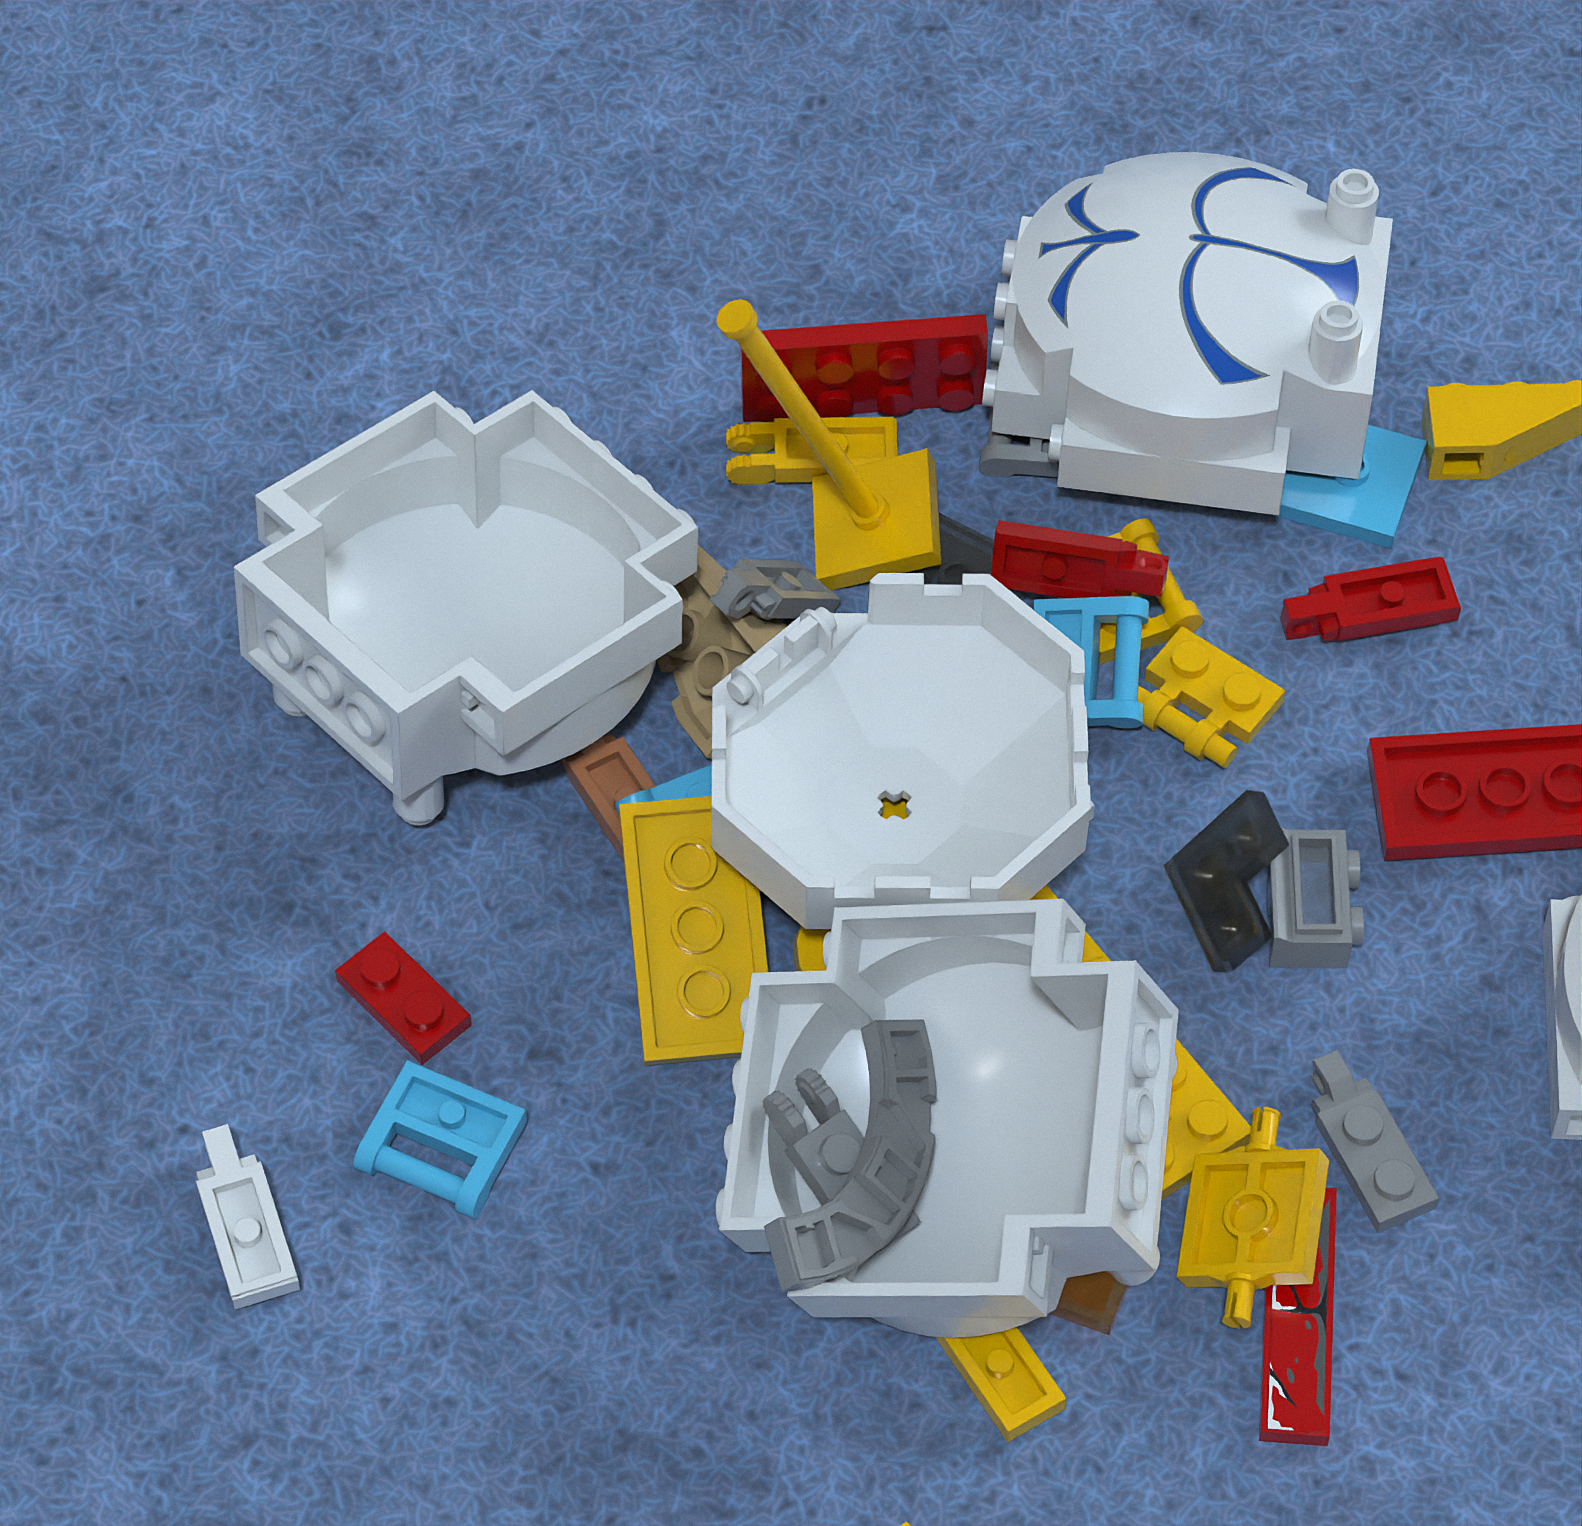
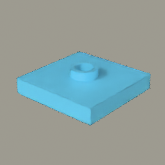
[1274,425,1427,549]

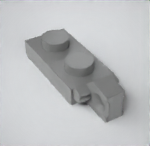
[709,559,841,620]
[1310,1050,1439,1233]

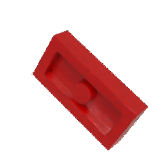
[335,931,472,1065]

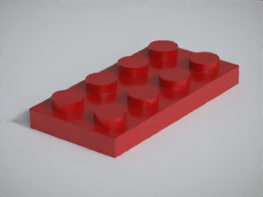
[740,314,988,422]
[1367,724,1582,861]

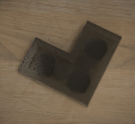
[1163,790,1289,973]

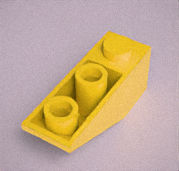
[1421,380,1582,480]

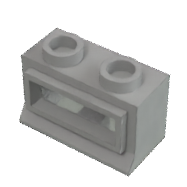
[1264,824,1364,968]

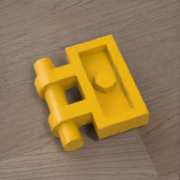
[1138,626,1286,768]

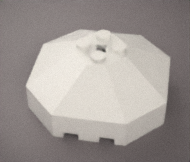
[711,573,1091,929]

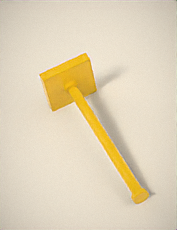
[716,299,941,590]

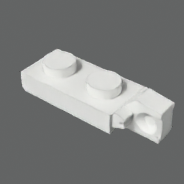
[196,1124,300,1310]

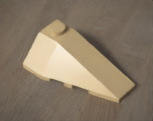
[657,545,787,759]

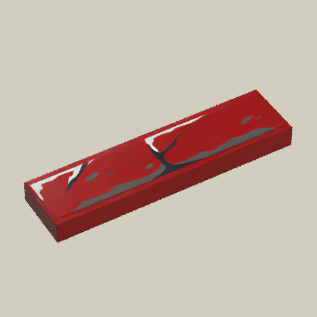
[1259,1187,1337,1446]

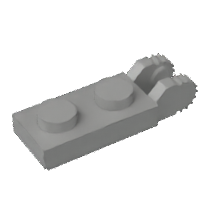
[762,1068,921,1259]

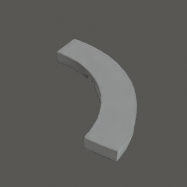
[764,1019,937,1292]

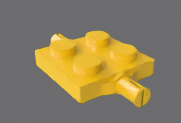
[1176,1107,1329,1329]

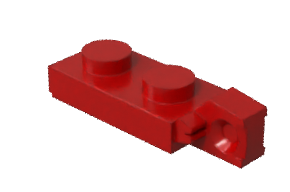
[991,520,1169,598]
[1280,556,1461,641]

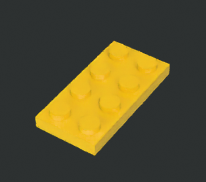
[619,796,768,1066]

